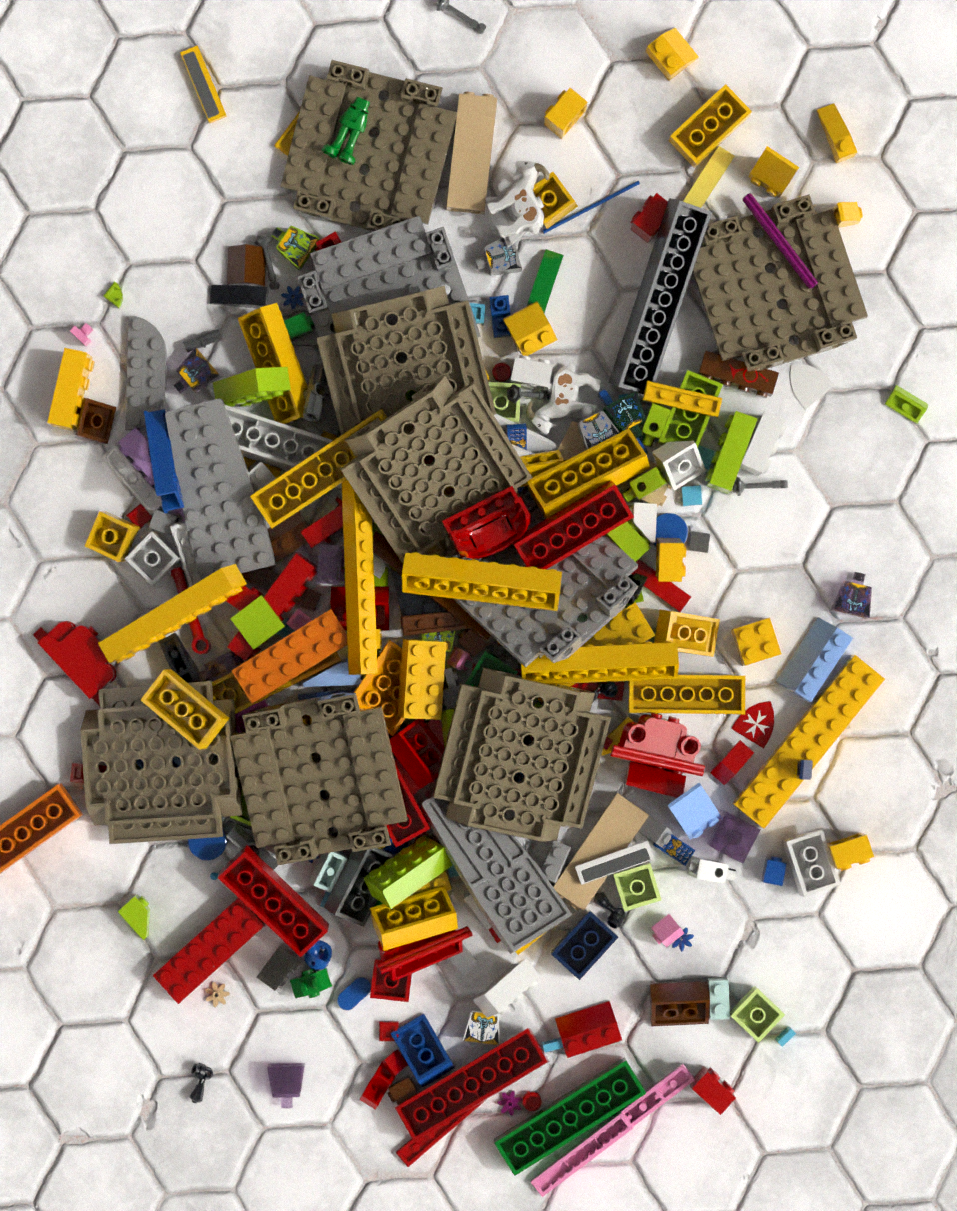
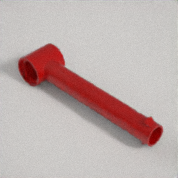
[170,567,211,655]

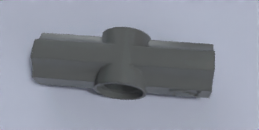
[303,364,329,422]
[226,824,278,870]

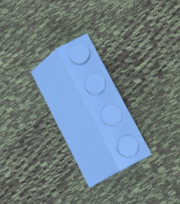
[776,617,853,702]

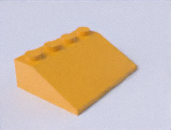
[354,640,405,736]

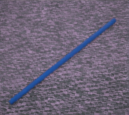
[542,180,640,234]

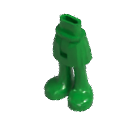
[321,96,370,165]

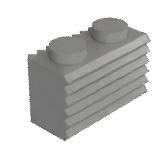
[540,840,571,883]

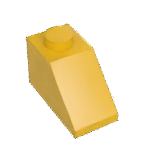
[832,202,863,228]

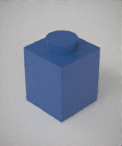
[761,856,787,886]

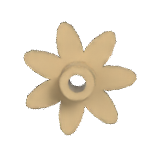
[205,982,230,1007]

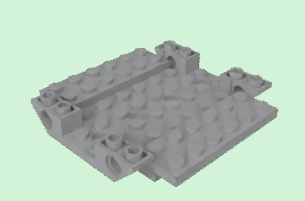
[297,216,481,363]
[449,488,638,668]

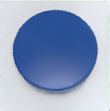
[653,513,688,547]
[188,828,227,860]

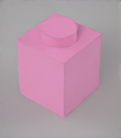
[651,914,684,947]

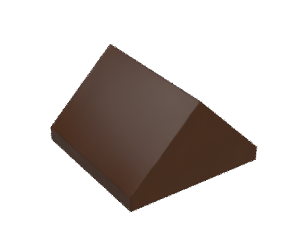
[227,244,266,286]
[75,398,117,444]

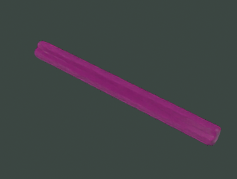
[742,193,818,289]

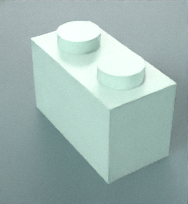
[309,851,348,893]
[707,977,730,1020]

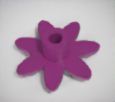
[497,1091,522,1116]

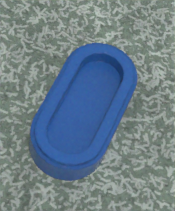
[337,977,371,1010]

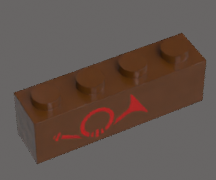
[698,351,779,398]

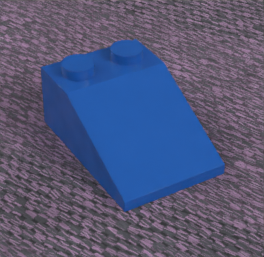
[391,1014,455,1088]

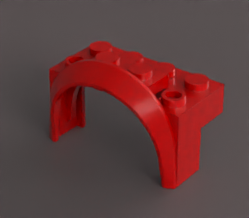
[442,486,531,559]

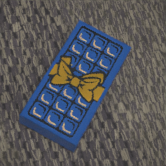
[507,423,527,450]
[653,834,695,866]

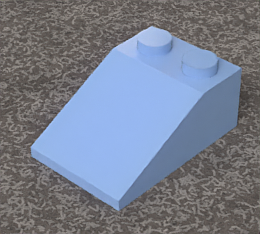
[303,658,363,687]
[668,783,721,840]

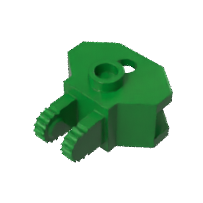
[290,967,332,999]

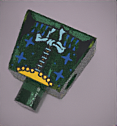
[601,391,646,439]

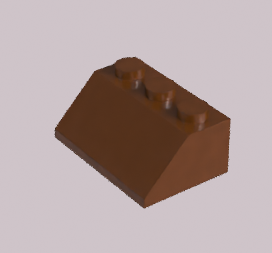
[267,511,309,569]
[650,981,710,1027]

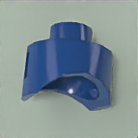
[304,940,332,970]

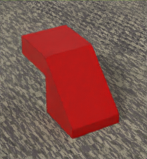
[710,740,754,785]
[359,1062,396,1110]

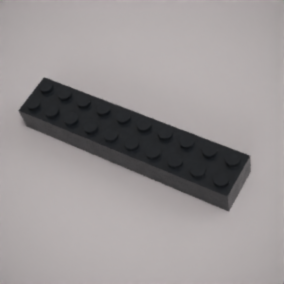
[608,198,712,394]

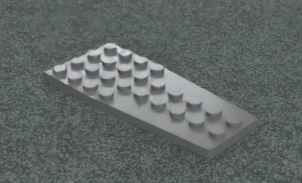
[165,398,276,580]
[420,796,572,954]

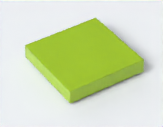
[230,595,285,650]

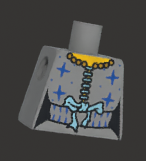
[475,238,522,275]
[577,405,620,451]

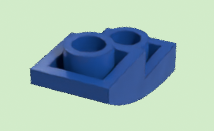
[489,295,511,338]

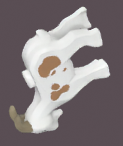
[486,161,549,247]
[526,363,602,435]

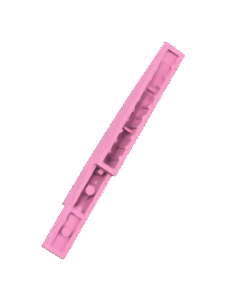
[531,1063,695,1197]

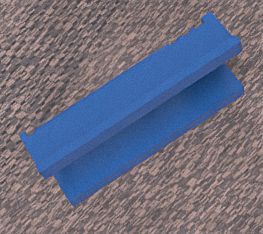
[144,409,185,513]

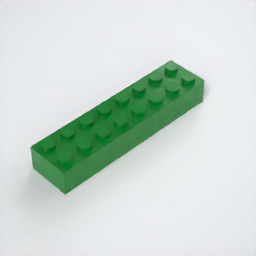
[494,1057,647,1176]

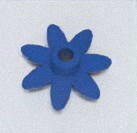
[281,286,304,309]
[672,927,694,952]

